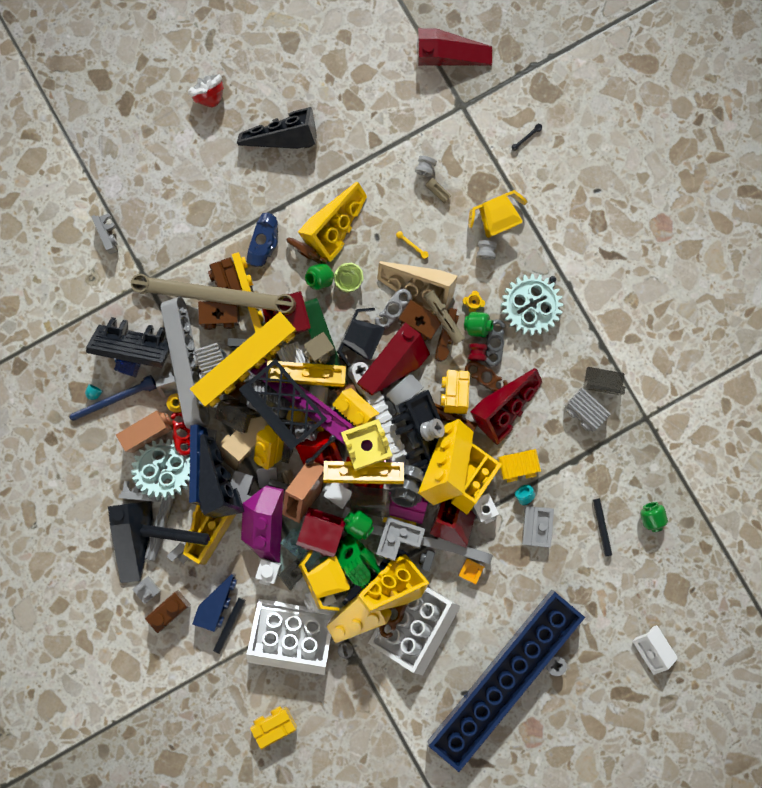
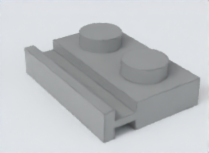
[522,506,554,548]

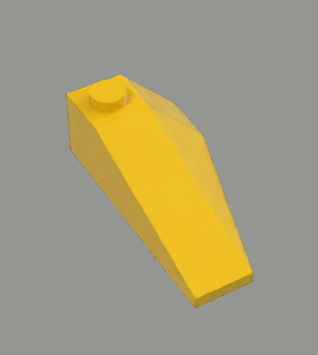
[298,182,367,262]
[358,554,429,613]

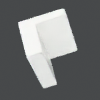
[632,625,678,675]

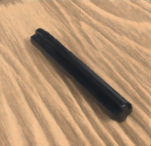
[140,525,210,545]

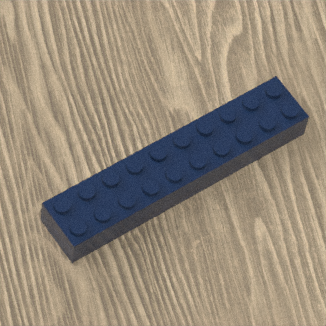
[427,590,585,772]

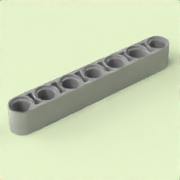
[161,297,209,429]

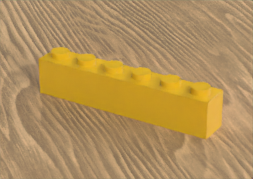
[190,312,297,408]

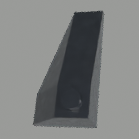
[237,107,317,149]
[199,434,245,518]
[108,501,154,583]

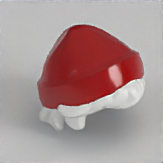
[188,74,224,108]

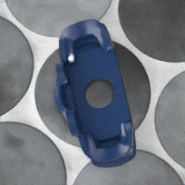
[246,213,278,267]

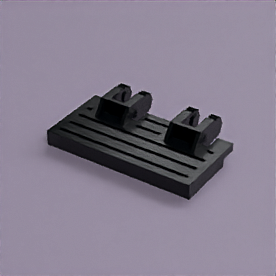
[86,317,170,368]
[390,390,442,475]

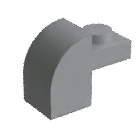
[383,374,424,416]

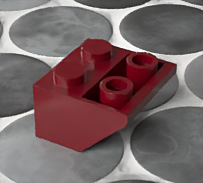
[262,291,311,335]
[430,499,476,548]
[296,507,345,557]

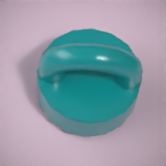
[515,485,535,506]

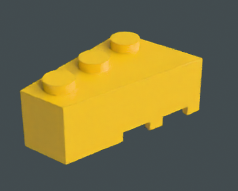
[451,443,502,514]
[183,505,236,565]

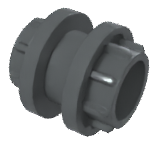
[389,465,425,508]

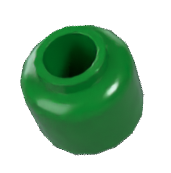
[305,264,334,290]
[464,312,493,337]
[640,502,668,532]
[344,511,374,540]

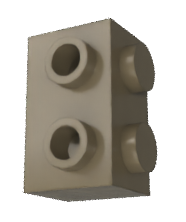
[303,332,336,364]

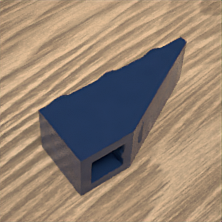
[192,573,237,632]

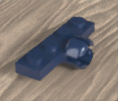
[189,424,208,506]

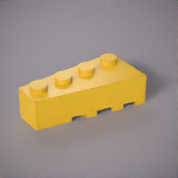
[418,419,474,505]

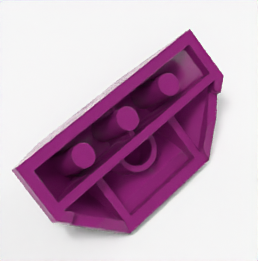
[241,486,284,563]

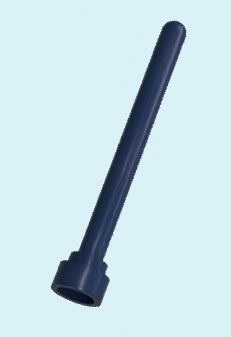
[69,375,157,421]

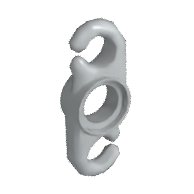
[375,289,412,329]

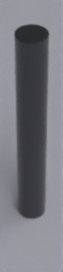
[593,498,613,557]
[213,597,246,654]

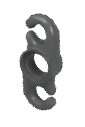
[485,319,505,367]

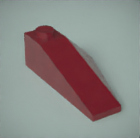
[418,28,492,66]
[357,322,430,396]
[470,368,542,445]

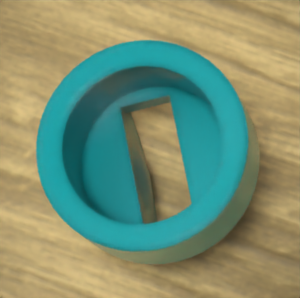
[85,384,102,400]

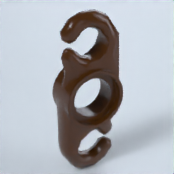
[286,237,327,264]
[465,361,508,392]
[379,604,408,638]

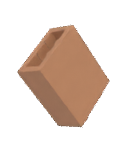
[116,410,173,453]
[282,462,324,523]

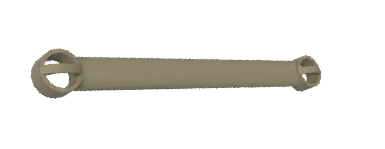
[131,274,296,315]

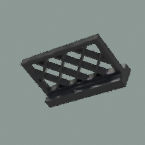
[239,359,327,450]

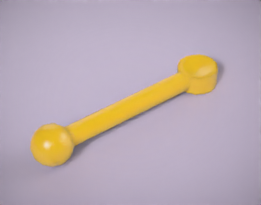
[396,231,429,259]

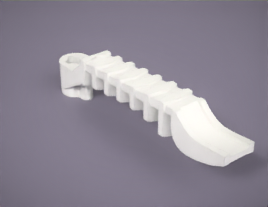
[347,362,409,466]

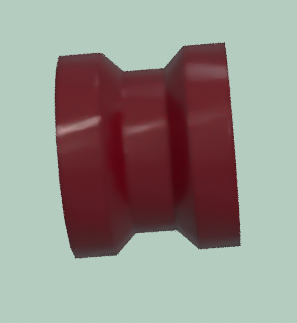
[468,343,487,361]

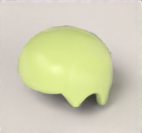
[333,263,364,293]

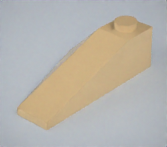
[377,261,458,316]

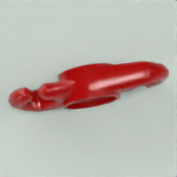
[171,412,190,456]

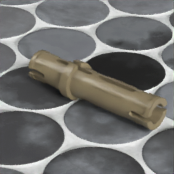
[424,290,465,345]

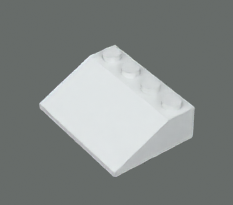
[368,587,461,676]
[247,599,335,675]

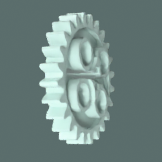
[501,274,563,336]
[131,439,190,500]

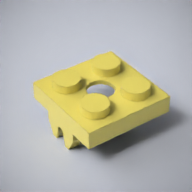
[341,419,393,471]

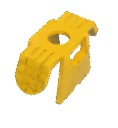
[468,190,528,238]
[298,550,350,611]

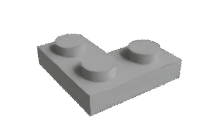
[376,517,425,561]

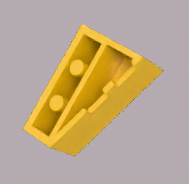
[326,590,392,644]

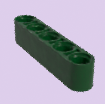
[304,297,348,391]

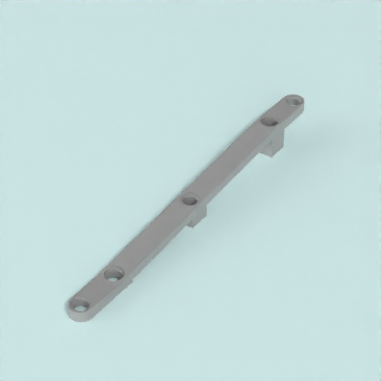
[231,470,493,564]

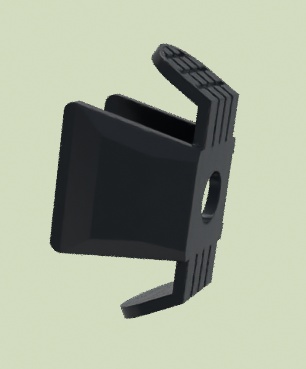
[337,308,385,367]

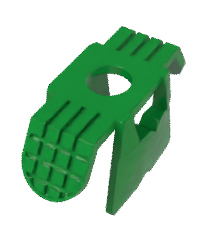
[335,534,381,589]

